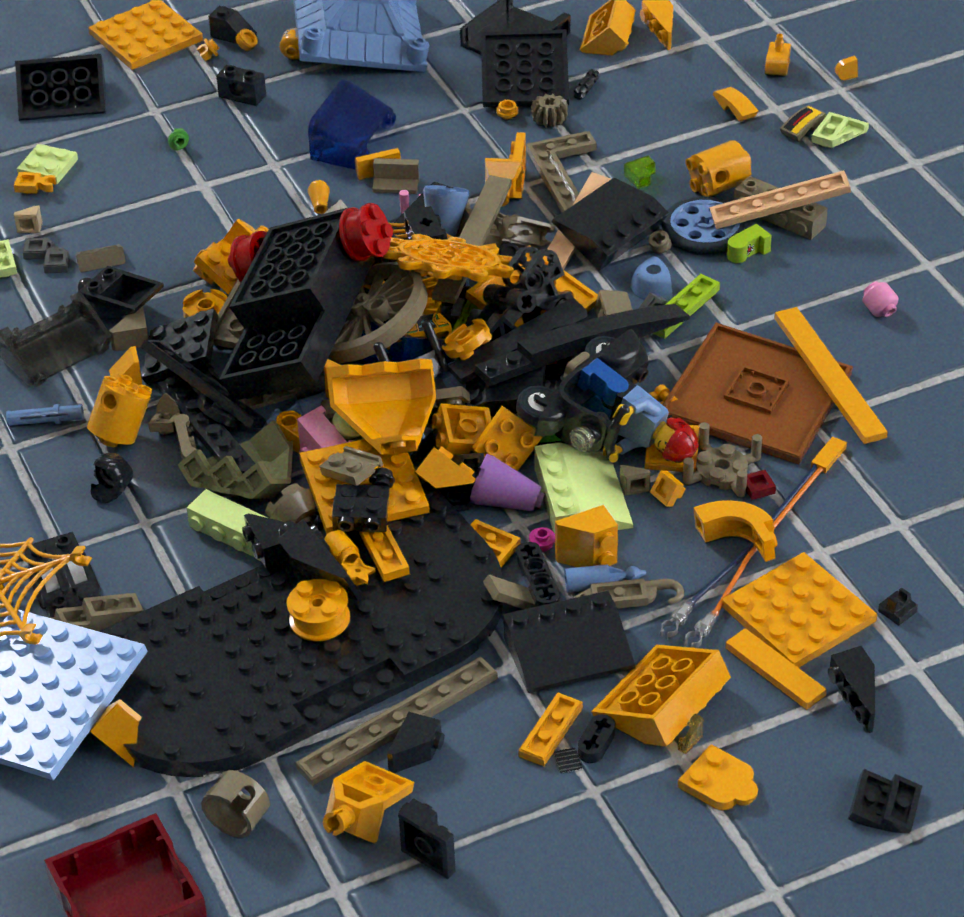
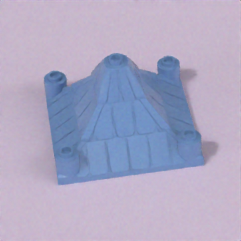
[294,0,429,72]

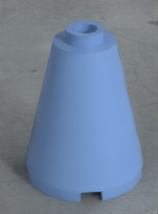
[423,185,469,239]

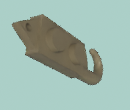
[575,579,685,609]

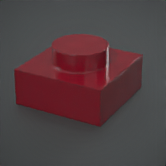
[746,470,776,500]

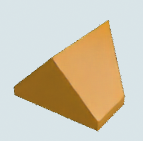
[90,699,142,767]

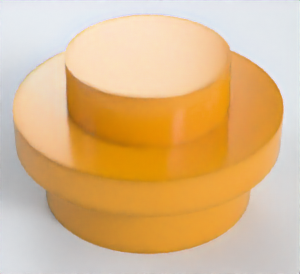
[497,100,518,119]

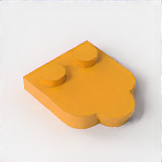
[678,744,758,810]

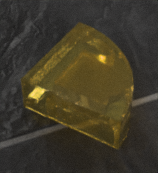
[678,713,704,754]

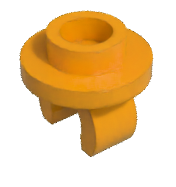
[197,38,220,61]

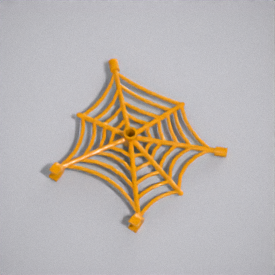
[0,537,92,644]

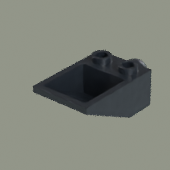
[77,266,164,320]
[277,519,363,601]

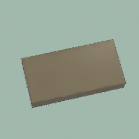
[483,575,536,610]

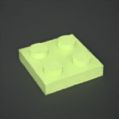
[17,144,78,184]

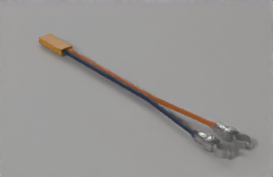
[660,436,847,648]

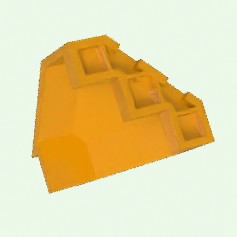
[326,358,436,454]

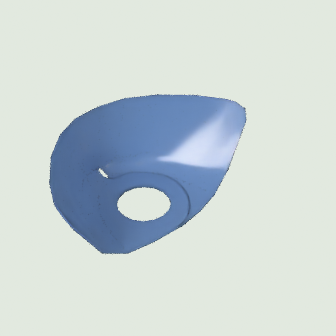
[630,256,673,302]

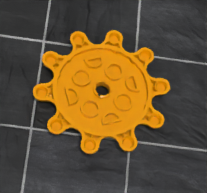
[382,234,514,282]

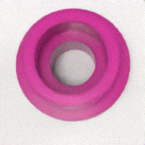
[529,527,555,552]

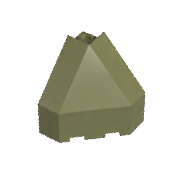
[177,420,293,499]

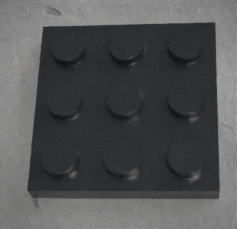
[141,308,218,384]

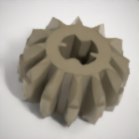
[531,94,568,128]

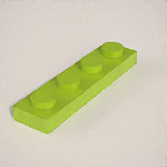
[653,274,720,339]

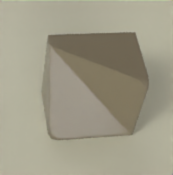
[620,465,650,496]

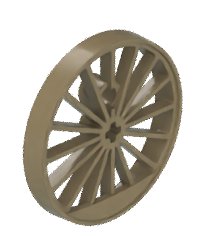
[328,262,428,363]

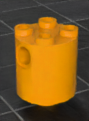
[685,140,751,197]
[87,374,152,447]

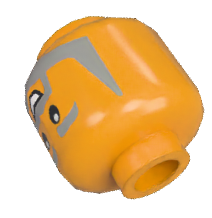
[279,28,300,60]

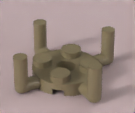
[683,422,762,497]

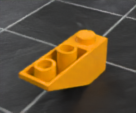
[640,0,673,50]

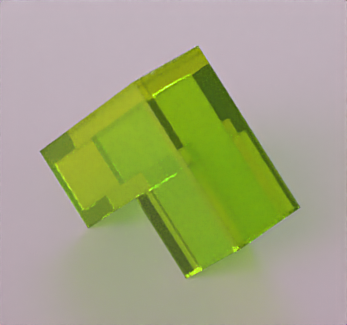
[624,155,655,189]

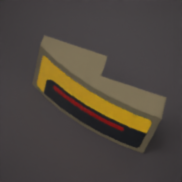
[780,105,827,142]

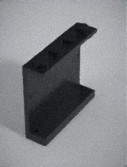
[459,0,571,55]

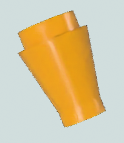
[307,180,330,214]

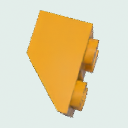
[414,446,476,488]

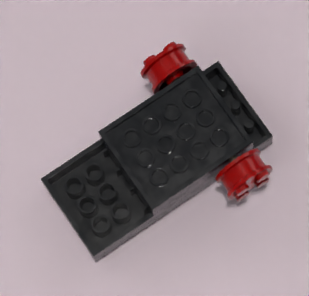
[219,203,393,401]

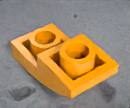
[713,87,759,121]

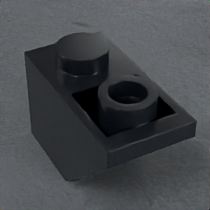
[242,513,290,568]

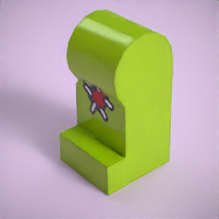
[727,224,772,263]

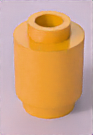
[324,530,360,565]

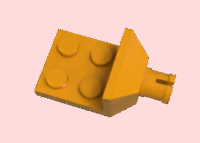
[485,132,526,206]
[194,219,268,294]
[323,761,415,843]

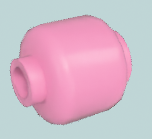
[862,281,899,317]

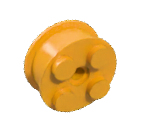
[287,579,350,641]

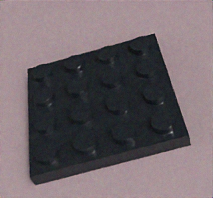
[481,29,569,107]

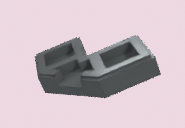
[23,238,70,273]

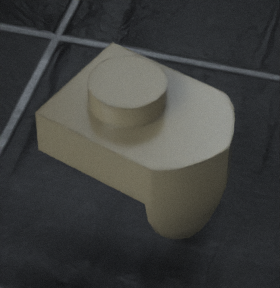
[148,393,181,434]

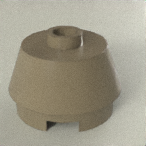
[265,483,317,527]

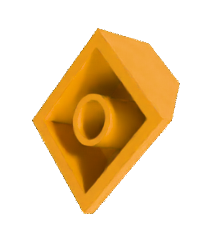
[555,505,618,567]

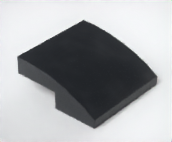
[848,769,922,834]

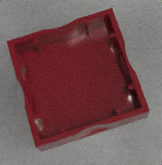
[44,813,207,917]

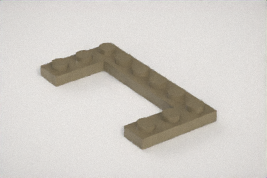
[526,131,597,213]

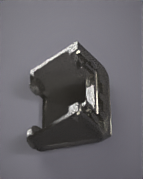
[0,291,112,387]

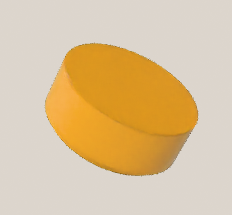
[236,29,258,51]

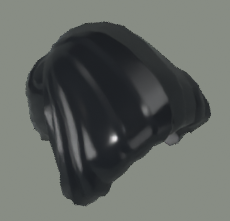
[90,453,133,503]

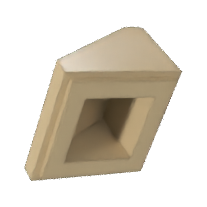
[14,206,42,233]

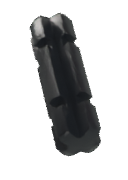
[573,69,599,100]

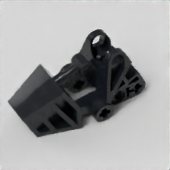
[465,246,573,351]

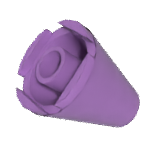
[470,454,545,511]

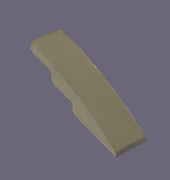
[50,593,144,631]

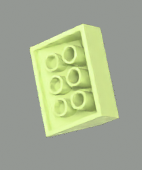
[534,443,633,533]

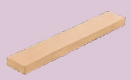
[709,170,851,229]
[545,172,611,270]

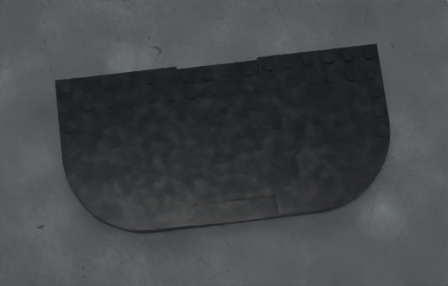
[98,482,503,777]

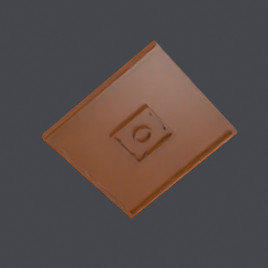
[662,322,853,465]

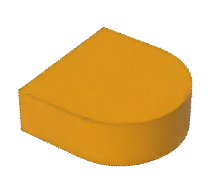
[835,56,858,80]

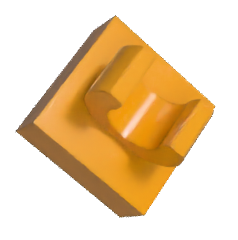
[650,470,686,507]

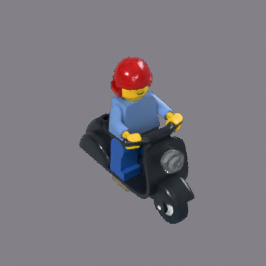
[516,329,699,463]

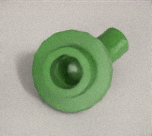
[168,128,189,150]

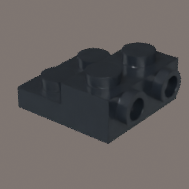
[332,484,390,532]
[398,798,456,879]

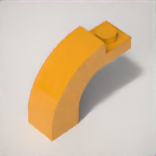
[693,500,777,562]

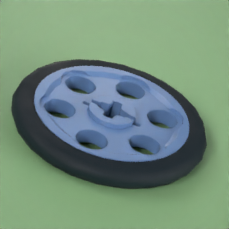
[661,197,749,254]

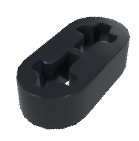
[578,714,615,763]

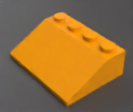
[591,644,731,747]

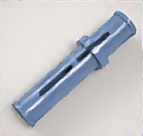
[6,404,84,427]

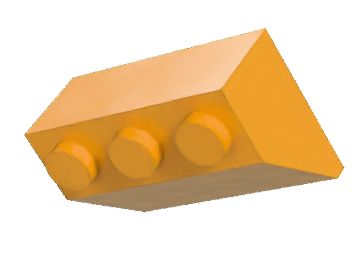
[580,0,636,55]

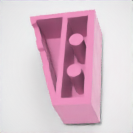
[297,405,353,454]

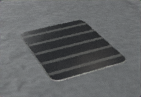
[554,748,582,773]

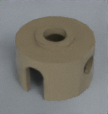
[201,770,270,838]

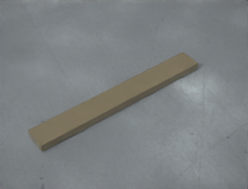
[432,175,512,304]
[296,656,498,786]

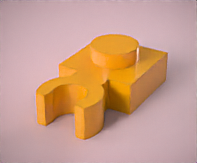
[14,172,56,194]

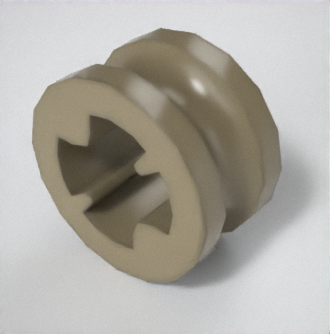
[649,230,672,254]

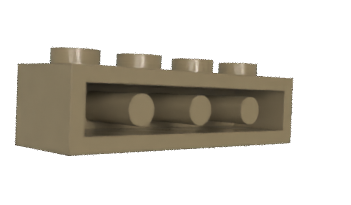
[734,176,828,240]

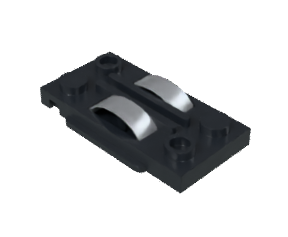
[23,532,101,618]

